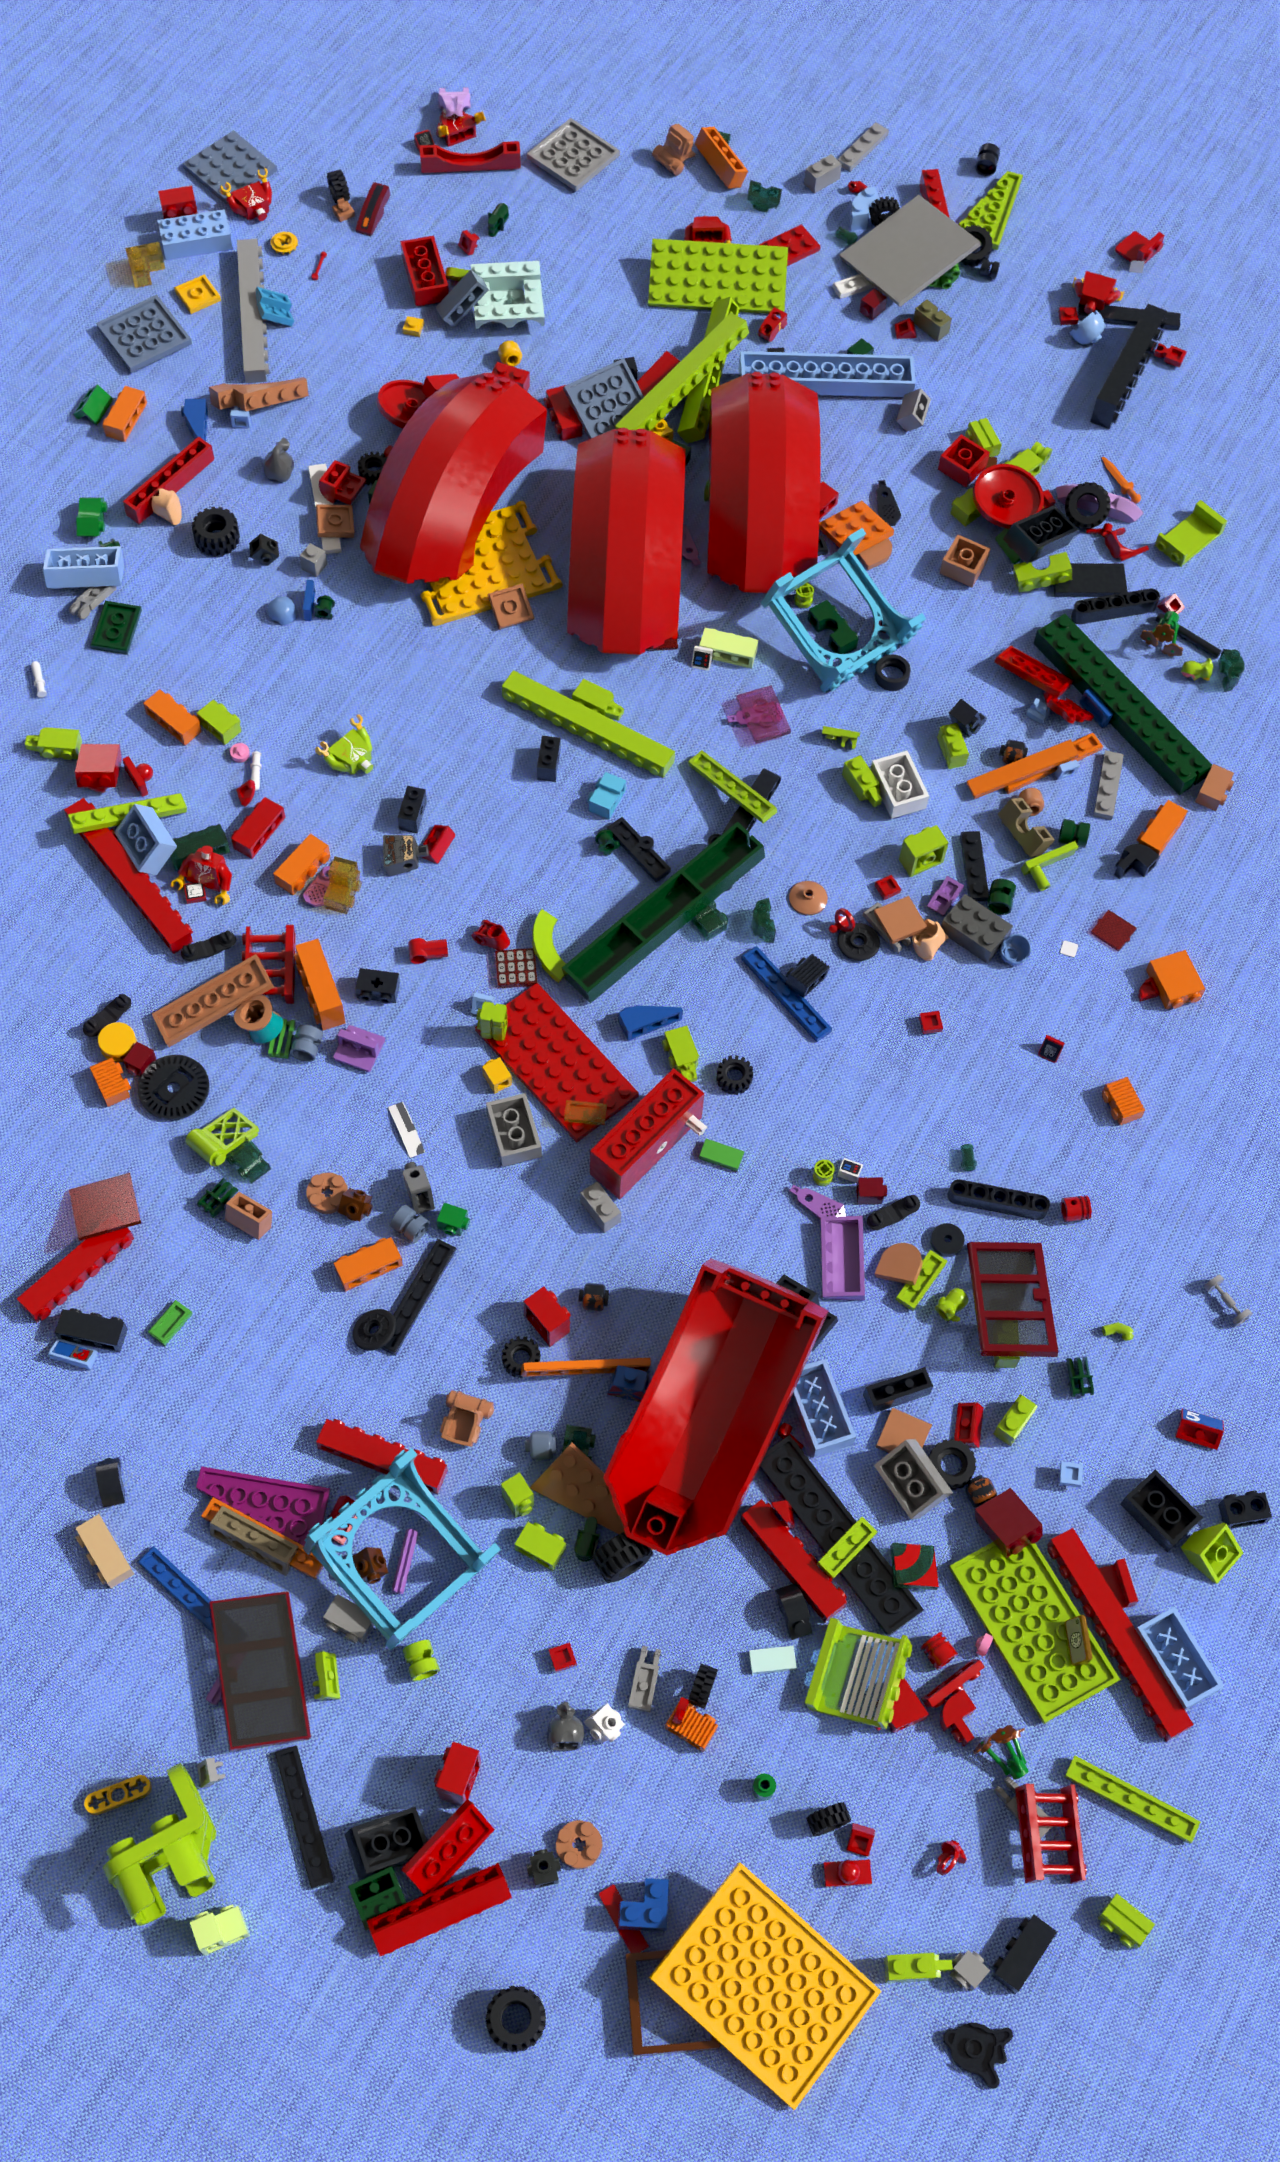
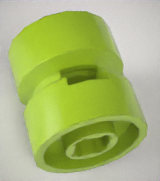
[402,1640,440,1681]

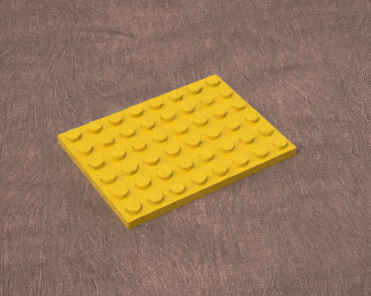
[649,1862,881,2110]

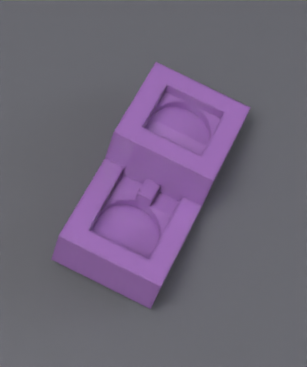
[927,876,964,916]

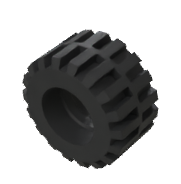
[1065,482,1111,529]
[192,507,240,557]
[592,1532,653,1583]
[486,1986,546,2052]

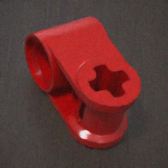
[471,920,510,951]

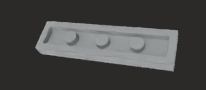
[838,122,889,172]
[1093,750,1124,820]

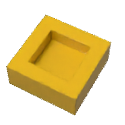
[403,316,424,337]

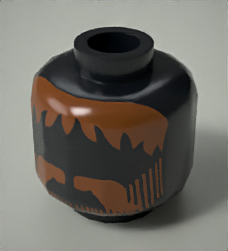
[999,739,1028,764]
[578,1283,609,1311]
[965,1475,997,1507]

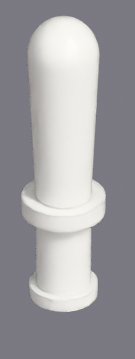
[31,661,47,698]
[250,751,262,791]

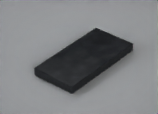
[1053,563,1127,597]

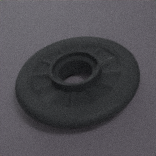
[837,923,880,961]
[353,1309,396,1351]

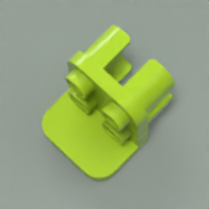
[103,1762,217,1926]

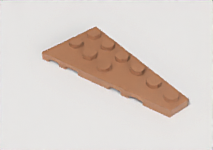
[530,1443,653,1550]

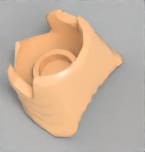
[151,488,182,525]
[912,919,949,961]

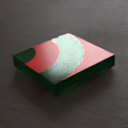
[890,1543,939,1590]

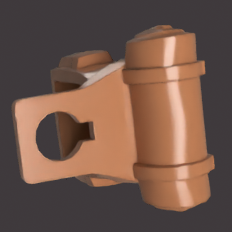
[652,124,696,176]
[440,1390,494,1447]

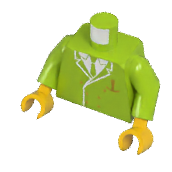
[315,714,373,774]

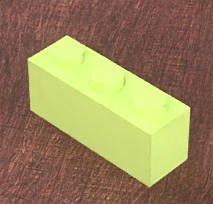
[699,628,758,668]

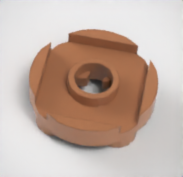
[306,1173,348,1214]
[556,1820,602,1870]

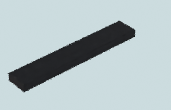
[1077,302,1181,330]
[381,1239,456,1356]
[275,1745,334,1890]

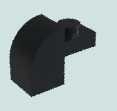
[1114,844,1160,879]
[96,1457,125,1508]
[775,1583,812,1640]

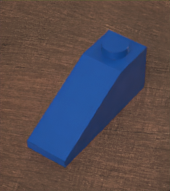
[181,399,208,441]
[618,1005,683,1041]

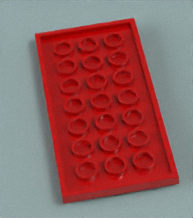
[475,983,639,1143]

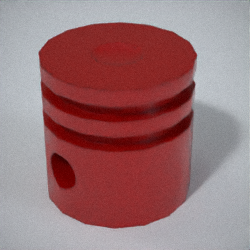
[1061,1195,1092,1222]
[920,1632,958,1670]

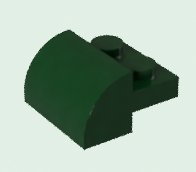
[348,1866,406,1930]

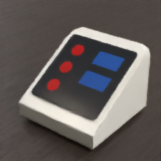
[691,646,713,671]
[837,1158,863,1183]

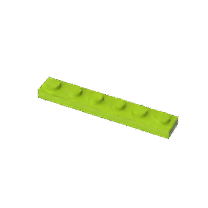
[688,750,777,824]
[68,793,187,834]
[1064,1755,1201,1844]

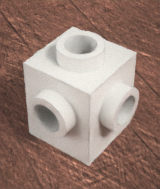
[584,1703,625,1743]

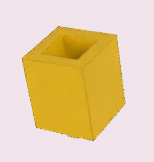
[482,1057,512,1094]

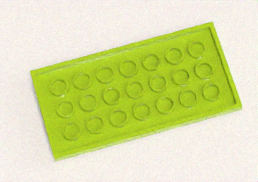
[648,239,788,314]
[949,1542,1120,1725]

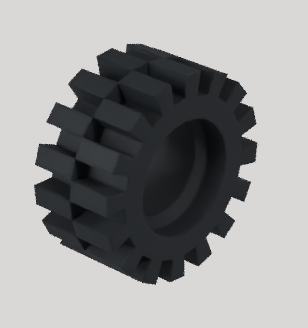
[327,169,350,204]
[869,196,900,227]
[358,452,388,485]
[716,1055,753,1095]
[502,1336,540,1378]
[688,1663,718,1709]
[806,1802,852,1837]

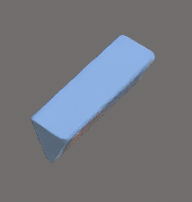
[48,1339,98,1370]

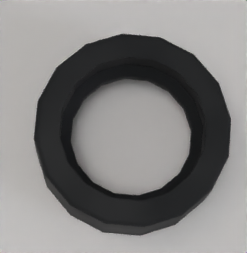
[874,654,911,691]

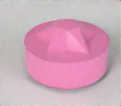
[230,743,250,763]
[975,1633,993,1656]

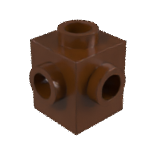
[337,1188,373,1222]
[352,1547,388,1584]

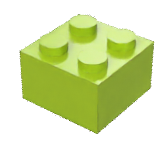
[899,825,949,877]

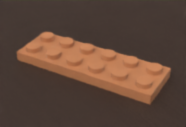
[152,954,274,1047]

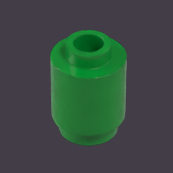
[752,1773,776,1801]

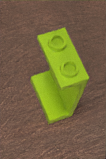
[1154,500,1227,567]

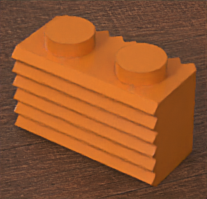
[90,1057,131,1107]
[1102,1077,1145,1125]
[665,1702,718,1752]

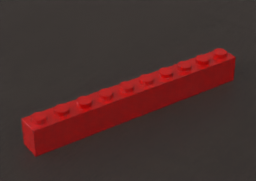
[64,798,193,954]
[1047,1528,1194,1742]

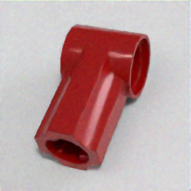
[408,938,448,964]

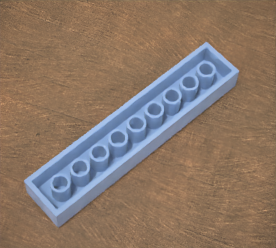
[738,351,916,397]

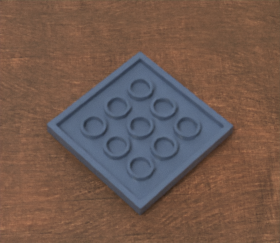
[183,130,277,205]
[96,295,192,373]
[563,358,644,439]

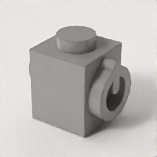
[950,1950,990,1991]

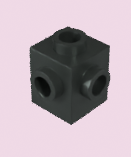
[249,534,279,566]
[526,1849,561,1889]

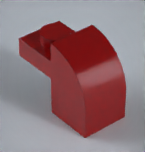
[940,1689,976,1746]

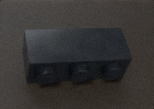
[55,1308,128,1353]
[863,1367,933,1414]
[992,1914,1057,1994]

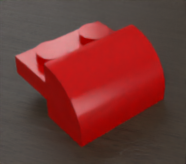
[319,460,366,505]

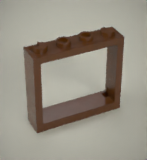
[625,1950,720,2057]

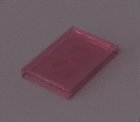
[736,685,791,744]

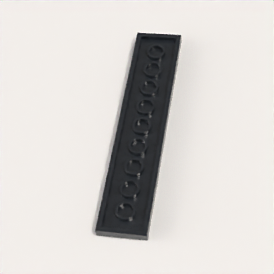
[759,1435,924,1636]

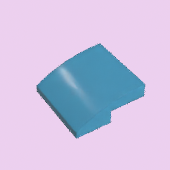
[256,287,294,327]

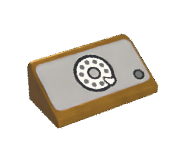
[1065,1615,1093,1666]

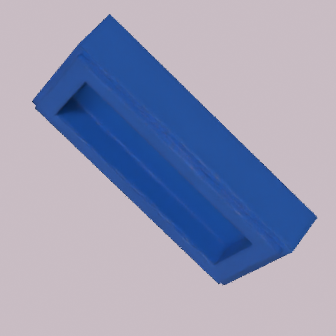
[303,580,316,621]
[1079,688,1113,728]

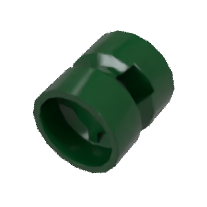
[1058,819,1090,848]
[987,879,1016,915]

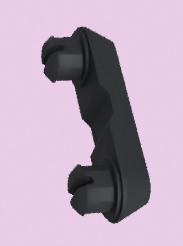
[181,930,236,962]
[83,994,132,1037]
[867,1195,920,1230]

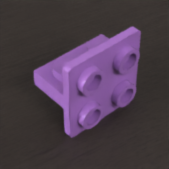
[333,1025,385,1072]

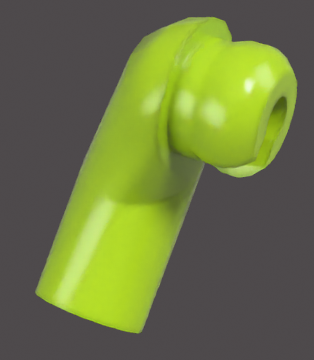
[1102,1322,1134,1341]

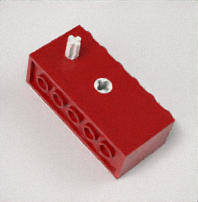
[590,1068,707,1199]

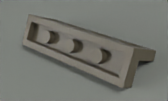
[210,1506,298,1576]

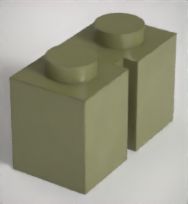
[913,299,952,342]

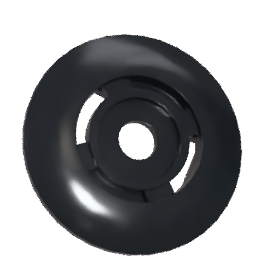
[138,1055,210,1120]

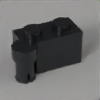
[949,699,987,737]

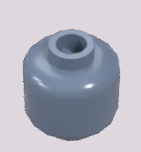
[525,1431,556,1460]

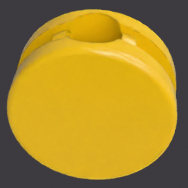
[98,1022,137,1062]

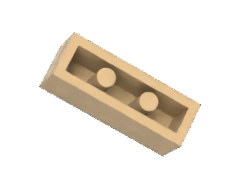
[76,1514,134,1588]

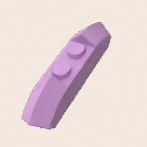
[1056,484,1143,523]

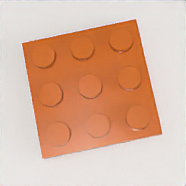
[819,501,894,555]

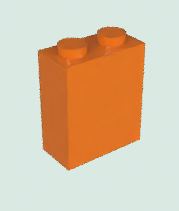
[1146,950,1206,1009]

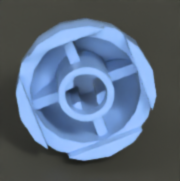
[1070,310,1105,345]

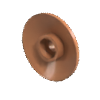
[789,881,828,915]

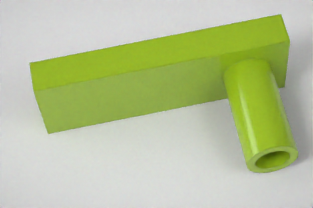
[1021,841,1079,891]

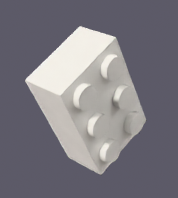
[871,751,929,819]

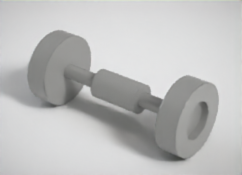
[1204,1274,1253,1327]

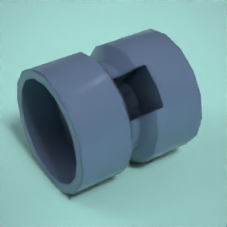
[290,1025,323,1062]
[390,1205,430,1243]

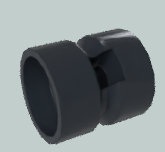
[975,143,1000,176]

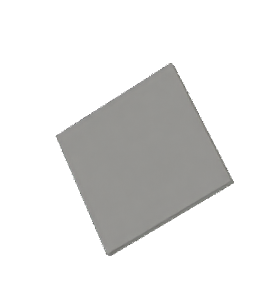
[839,195,981,307]

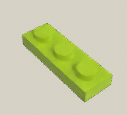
[896,1250,948,1311]
[816,1517,878,1579]

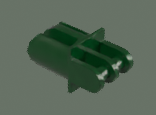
[488,203,509,237]
[197,1178,239,1218]
[1066,1357,1094,1397]
[574,1517,600,1562]

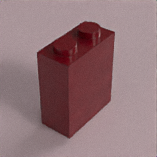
[975,1488,1043,1558]

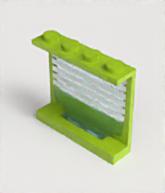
[805,1618,912,1729]

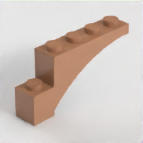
[209,377,309,411]

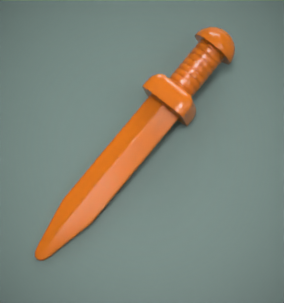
[1102,457,1141,504]

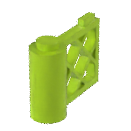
[185,1108,259,1167]

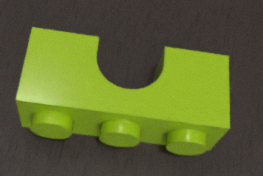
[1013,552,1072,593]

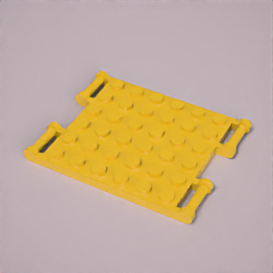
[420,501,563,626]

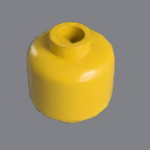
[498,341,522,367]

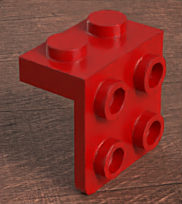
[1115,231,1165,264]

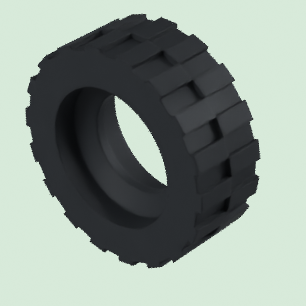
[960,225,992,266]
[928,1439,976,1490]

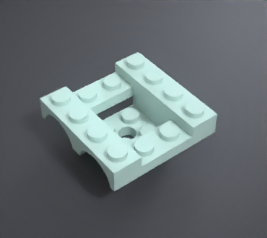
[471,261,545,329]

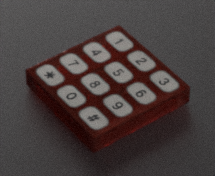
[495,948,537,989]

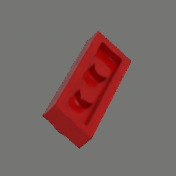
[921,1659,985,1708]

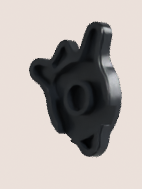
[943,2022,1013,2089]

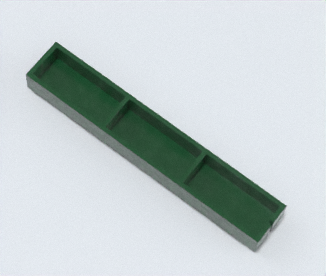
[1033,614,1212,795]
[562,822,765,1004]

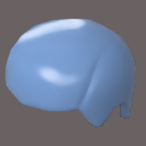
[267,597,298,625]
[999,934,1031,966]

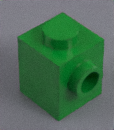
[437,1203,470,1236]

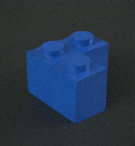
[618,1878,669,1932]

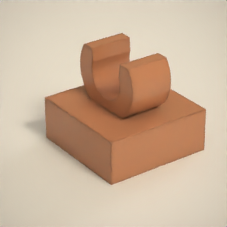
[332,198,355,222]

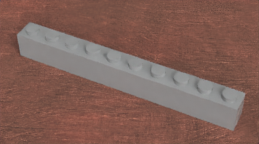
[237,239,269,383]

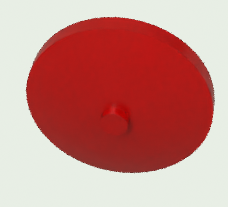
[377,380,427,429]
[973,464,1044,529]

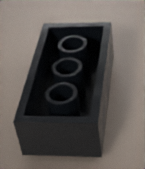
[1003,505,1079,564]

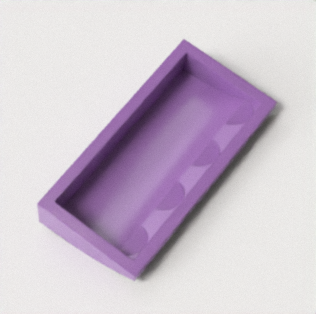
[821,1216,865,1300]

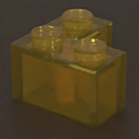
[125,242,165,288]
[323,856,362,914]

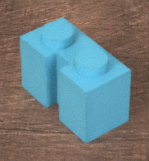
[587,772,626,820]

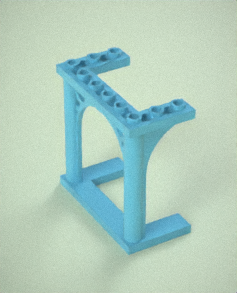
[761,528,926,693]
[303,1448,501,1650]

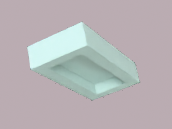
[749,1646,797,1675]

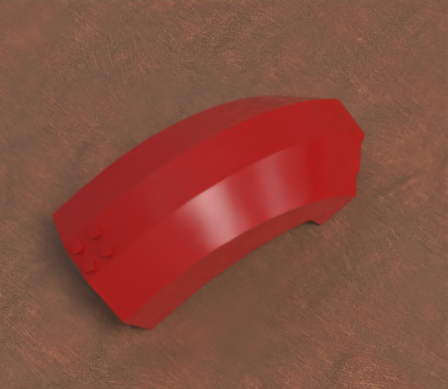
[707,372,821,593]
[360,373,547,584]
[567,428,686,655]
[603,1258,828,1556]

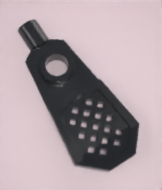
[876,480,901,526]

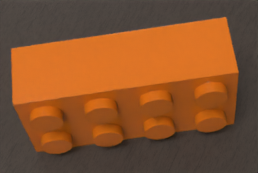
[293,939,346,1030]

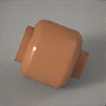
[1018,788,1044,816]

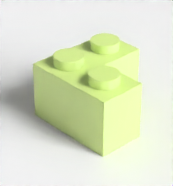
[190,1905,250,1956]

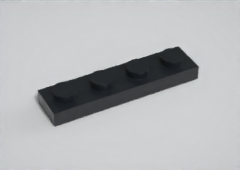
[960,831,989,901]

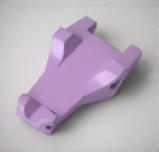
[438,88,471,117]

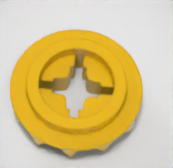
[271,232,298,255]

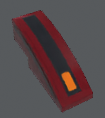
[355,182,390,236]

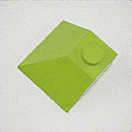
[1181,1523,1243,1584]

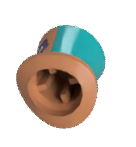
[234,995,283,1044]

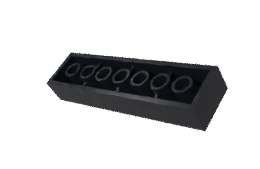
[1090,304,1167,429]

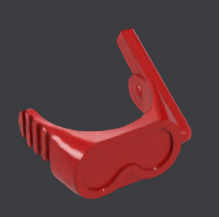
[1105,528,1149,561]

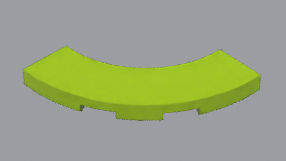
[532,909,566,983]

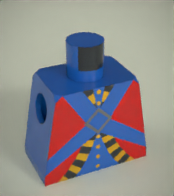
[607,1365,651,1403]

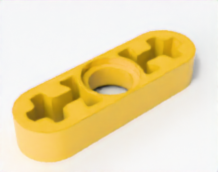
[84,1775,152,1815]

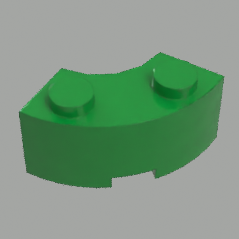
[76,497,108,536]

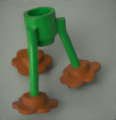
[1140,611,1183,657]
[973,1725,1029,1780]

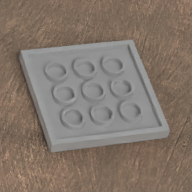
[527,118,620,191]

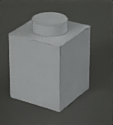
[300,543,327,577]

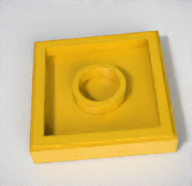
[174,274,221,314]

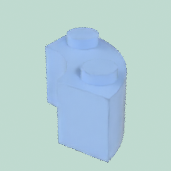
[849,186,880,231]

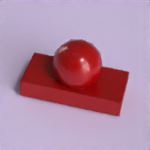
[122,756,153,797]
[823,1859,872,1888]

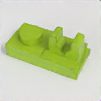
[822,726,860,749]
[313,1651,341,1700]

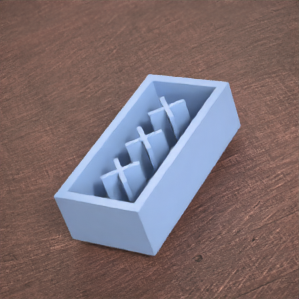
[157,209,233,260]
[43,546,124,589]
[791,1359,856,1458]
[1136,1607,1224,1710]

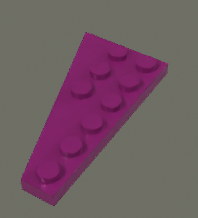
[196,1466,330,1546]

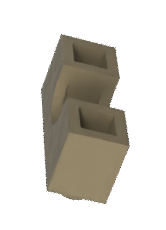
[998,798,1055,857]

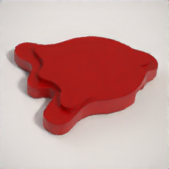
[1044,691,1094,724]

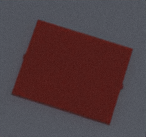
[69,1173,141,1241]

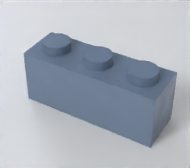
[436,270,489,327]

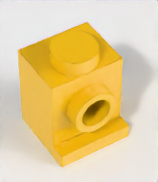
[650,418,674,441]

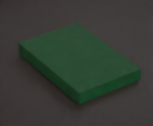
[90,601,142,655]

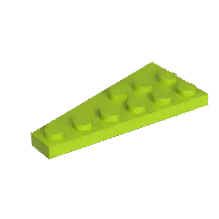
[958,171,1023,250]

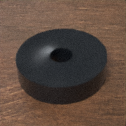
[930,1223,964,1257]

